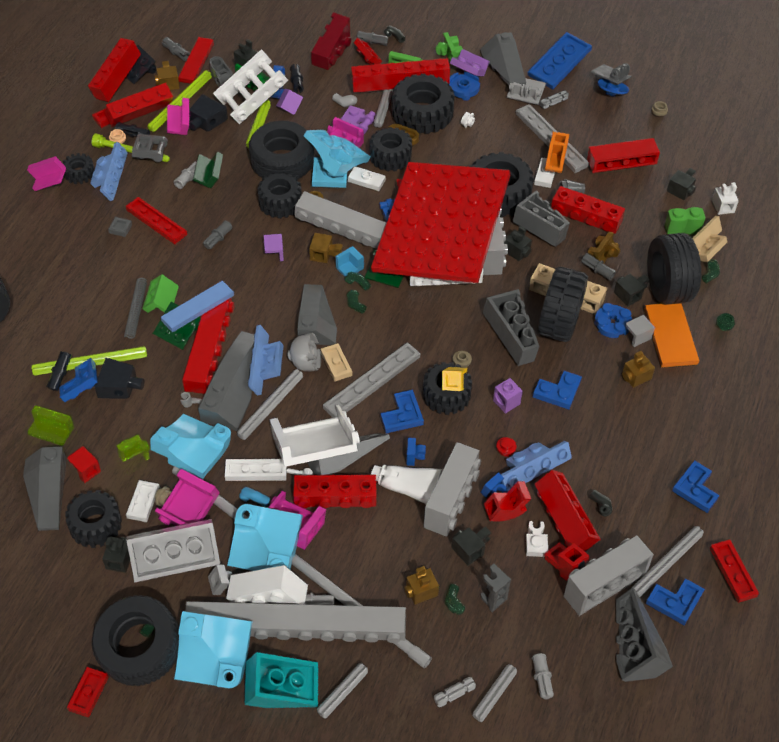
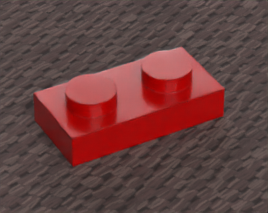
[354,38,382,64]
[67,667,109,718]

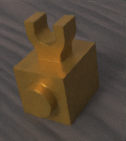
[155,61,180,90]
[309,233,343,263]
[622,351,655,388]
[404,566,439,605]

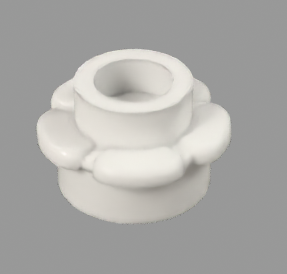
[461,112,475,128]

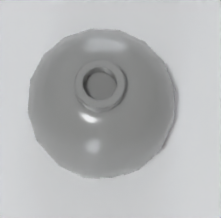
[288,333,321,372]

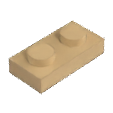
[321,343,352,382]

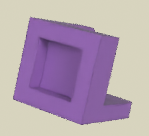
[276,89,303,114]
[264,234,284,261]

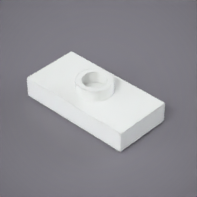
[534,158,555,188]
[348,167,386,191]
[126,480,160,522]

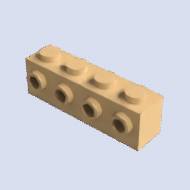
[529,263,607,314]

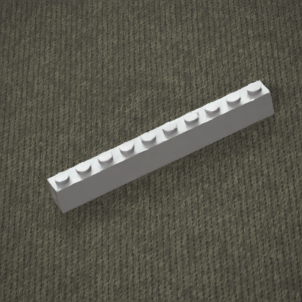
[185,602,406,643]

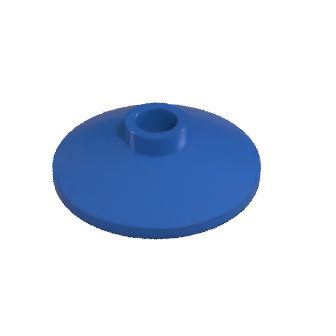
[597,79,629,96]

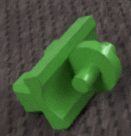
[435,32,463,61]

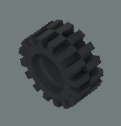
[62,153,95,184]

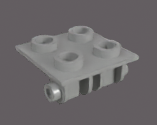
[507,78,546,105]

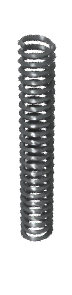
[124,278,147,338]

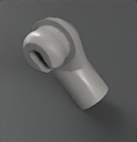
[332,93,357,107]

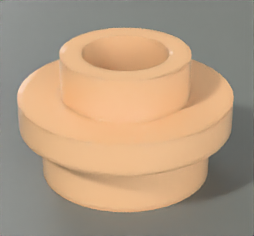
[109,129,126,143]

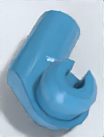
[239,487,270,507]

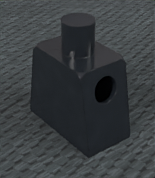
[189,94,228,131]
[94,358,145,399]

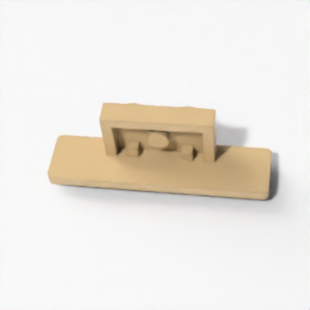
[692,216,727,262]

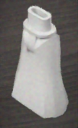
[371,465,443,504]

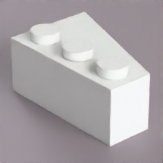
[226,565,308,605]

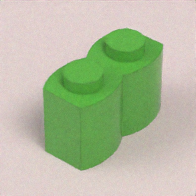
[664,207,706,234]

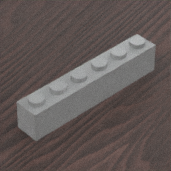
[295,191,387,249]

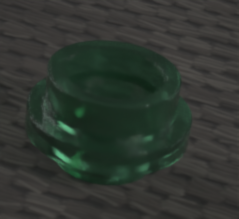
[716,313,735,331]

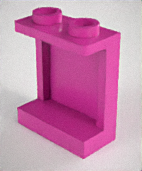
[155,469,220,526]
[268,491,326,550]

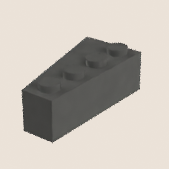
[483,289,539,366]

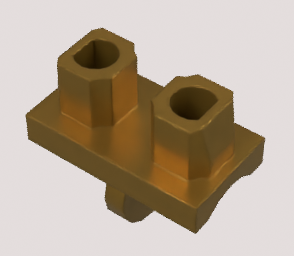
[588,232,620,263]

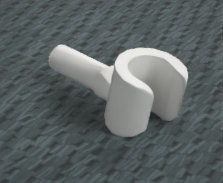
[287,468,313,475]

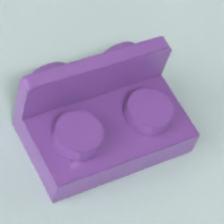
[450,49,489,76]

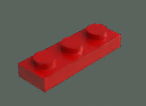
[710,539,759,603]

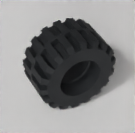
[370,127,412,171]
[258,172,302,218]
[423,362,472,415]
[65,490,122,548]

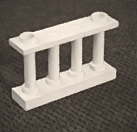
[213,49,288,124]

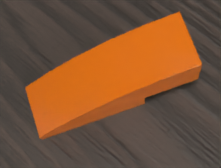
[545,132,569,173]

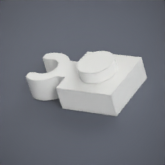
[526,521,548,557]

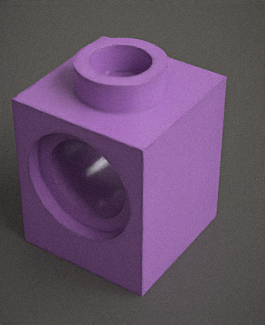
[493,378,522,413]

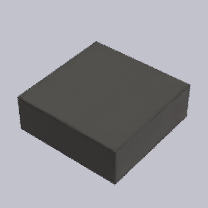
[108,217,132,237]

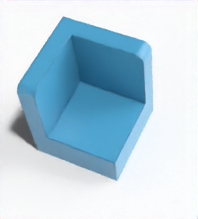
[336,246,364,278]

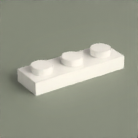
[225,459,287,481]

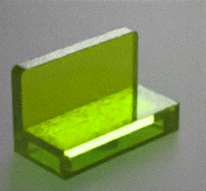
[28,405,74,445]

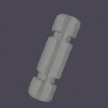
[434,677,476,707]

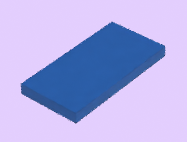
[528,32,592,90]

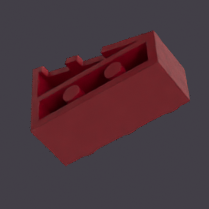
[311,12,351,70]

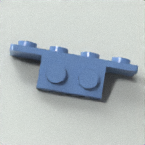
[90,142,128,201]
[248,325,284,396]
[501,441,572,492]

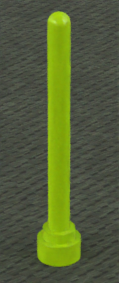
[92,133,170,162]

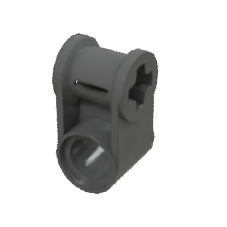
[209,56,233,87]

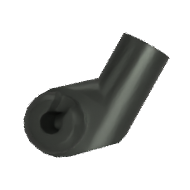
[384,26,406,43]
[590,490,612,517]

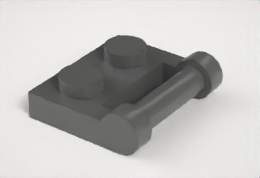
[132,134,168,162]

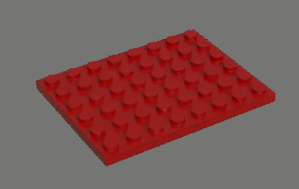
[371,162,510,283]

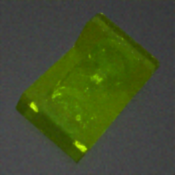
[116,435,150,462]

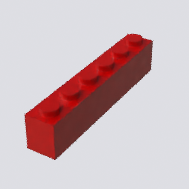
[351,58,450,92]
[183,298,234,394]

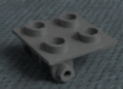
[591,63,632,85]

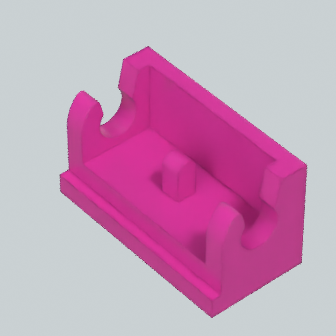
[327,117,364,148]

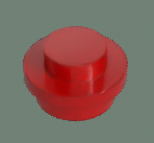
[496,437,517,457]

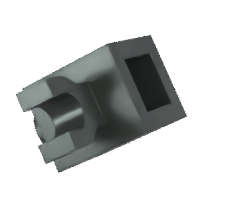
[234,39,258,66]
[667,168,696,201]
[504,226,532,262]
[614,274,649,307]
[452,526,491,566]
[102,537,130,573]

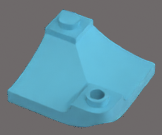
[304,130,371,177]
[150,414,231,479]
[227,504,303,571]
[174,611,253,688]

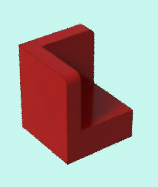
[67,446,101,483]

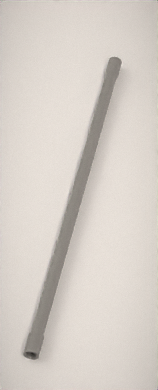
[172,466,432,668]

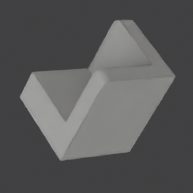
[626,315,655,347]

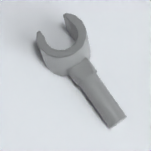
[180,392,202,407]

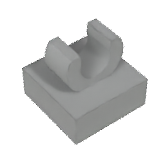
[208,565,232,595]

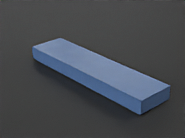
[161,281,234,332]

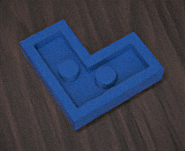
[59,358,97,402]
[533,371,582,410]
[380,390,424,433]
[672,461,719,513]
[646,579,705,626]

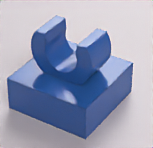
[407,438,426,466]
[480,473,508,498]

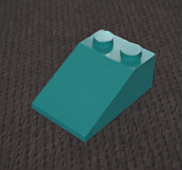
[245,652,318,708]

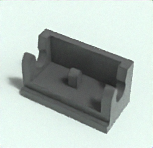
[481,564,511,612]

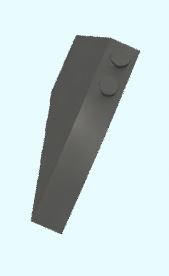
[198,331,255,431]

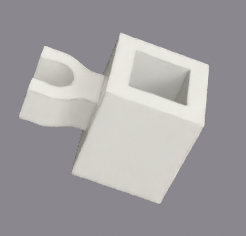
[712,182,738,215]

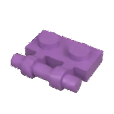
[341,105,375,134]

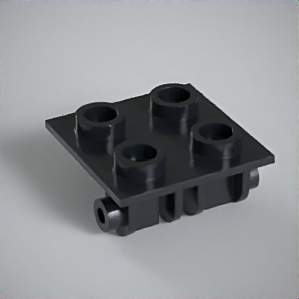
[126,45,157,84]

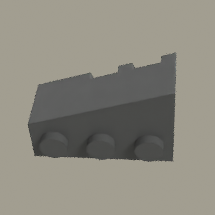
[513,190,570,247]

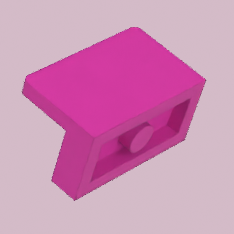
[167,98,189,135]
[27,156,66,191]

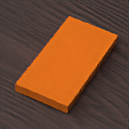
[644,303,699,367]

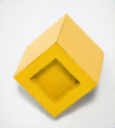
[442,367,467,391]

